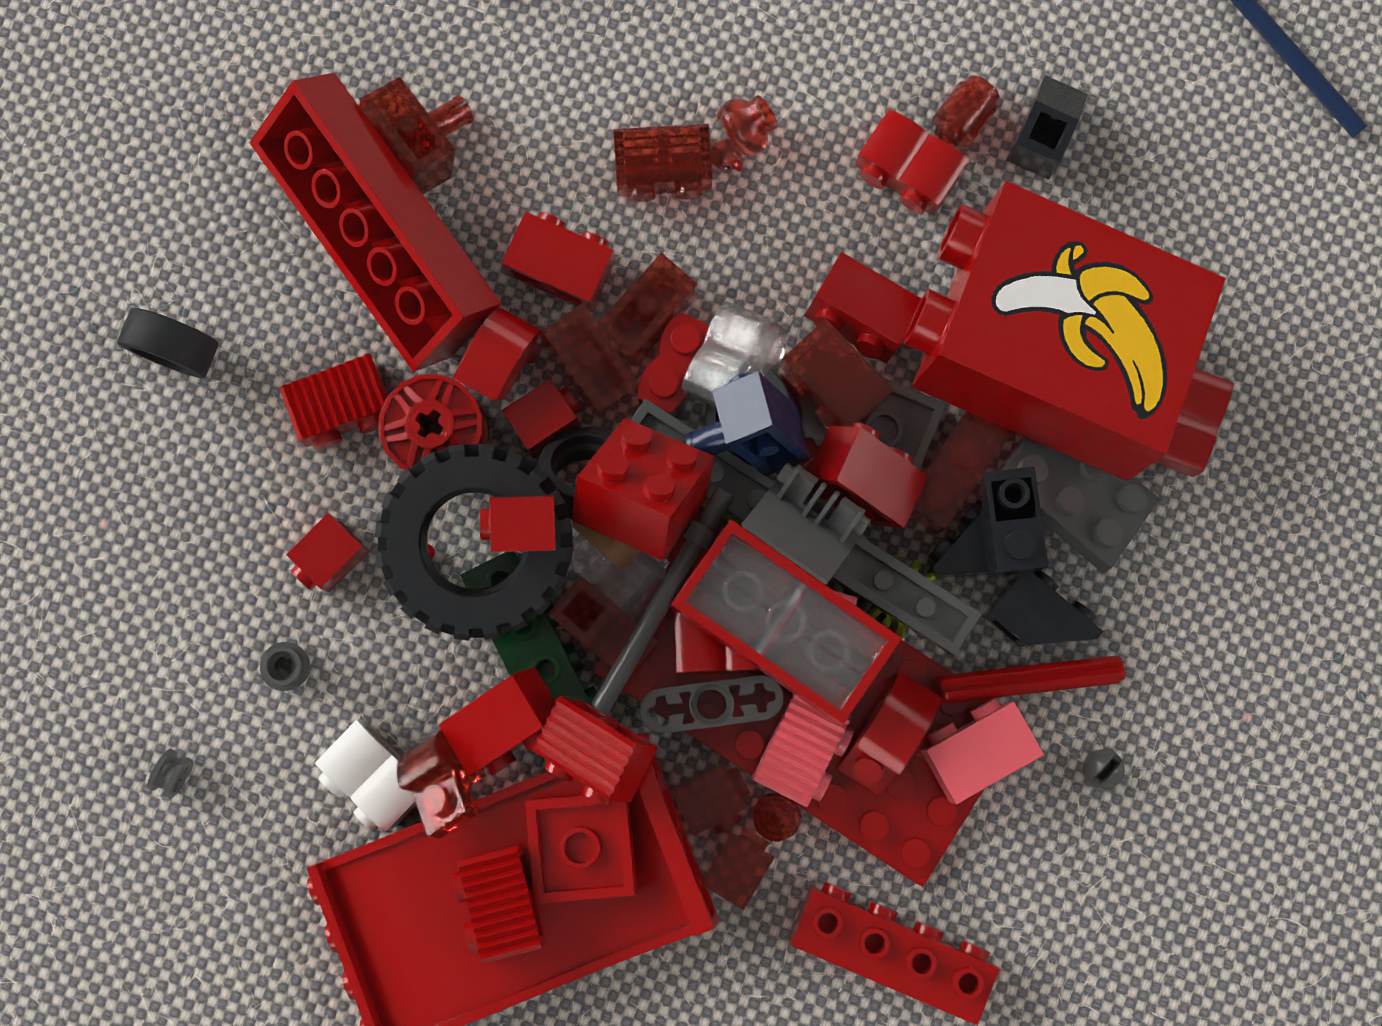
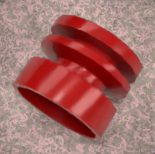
[379,374,490,472]

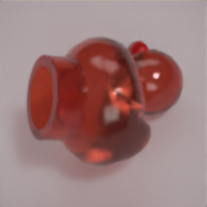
[710,95,778,172]

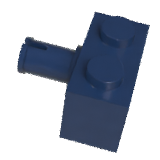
[686,371,811,476]

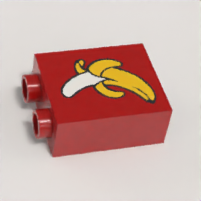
[903,181,1226,481]

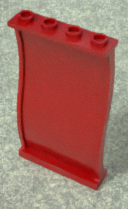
[307,732,720,1026]

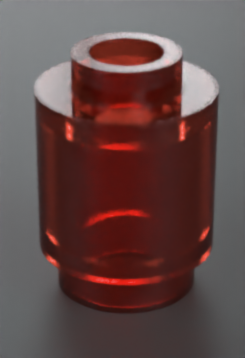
[932,75,1000,148]

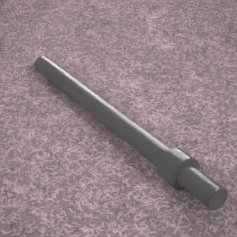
[590,487,734,715]

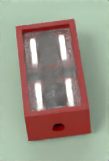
[671,519,902,725]

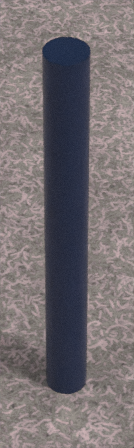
[1230,0,1368,138]

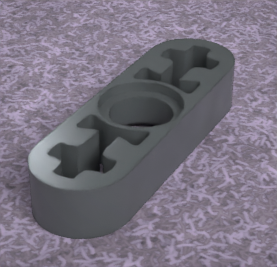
[640,675,783,733]

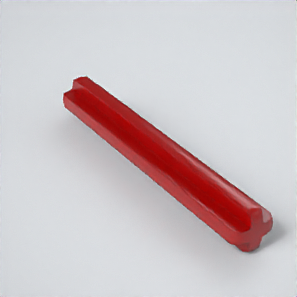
[936,655,1126,704]

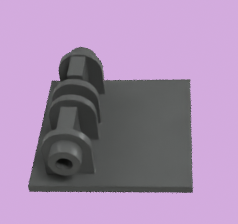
[741,462,871,585]

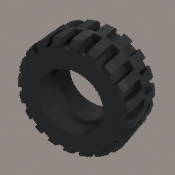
[374,444,573,641]

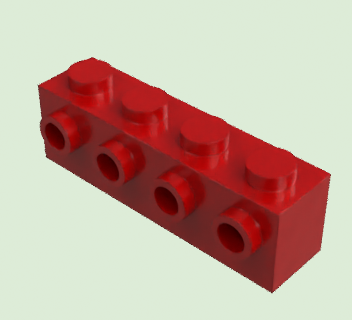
[788,881,1000,1026]

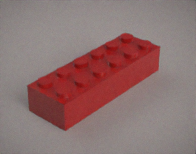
[249,72,501,372]

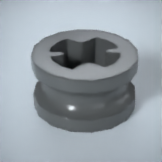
[147,749,193,799]

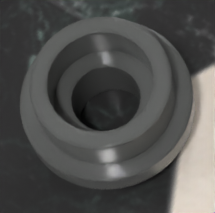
[260,642,310,691]

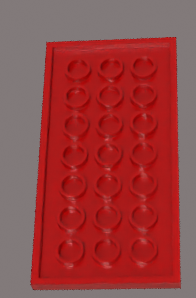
[593,509,1027,888]

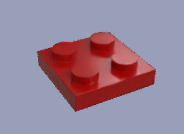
[525,795,638,904]

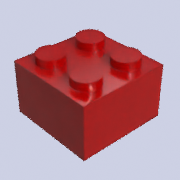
[572,418,715,561]

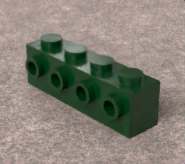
[460,551,597,705]

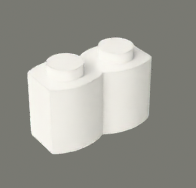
[315,720,433,832]

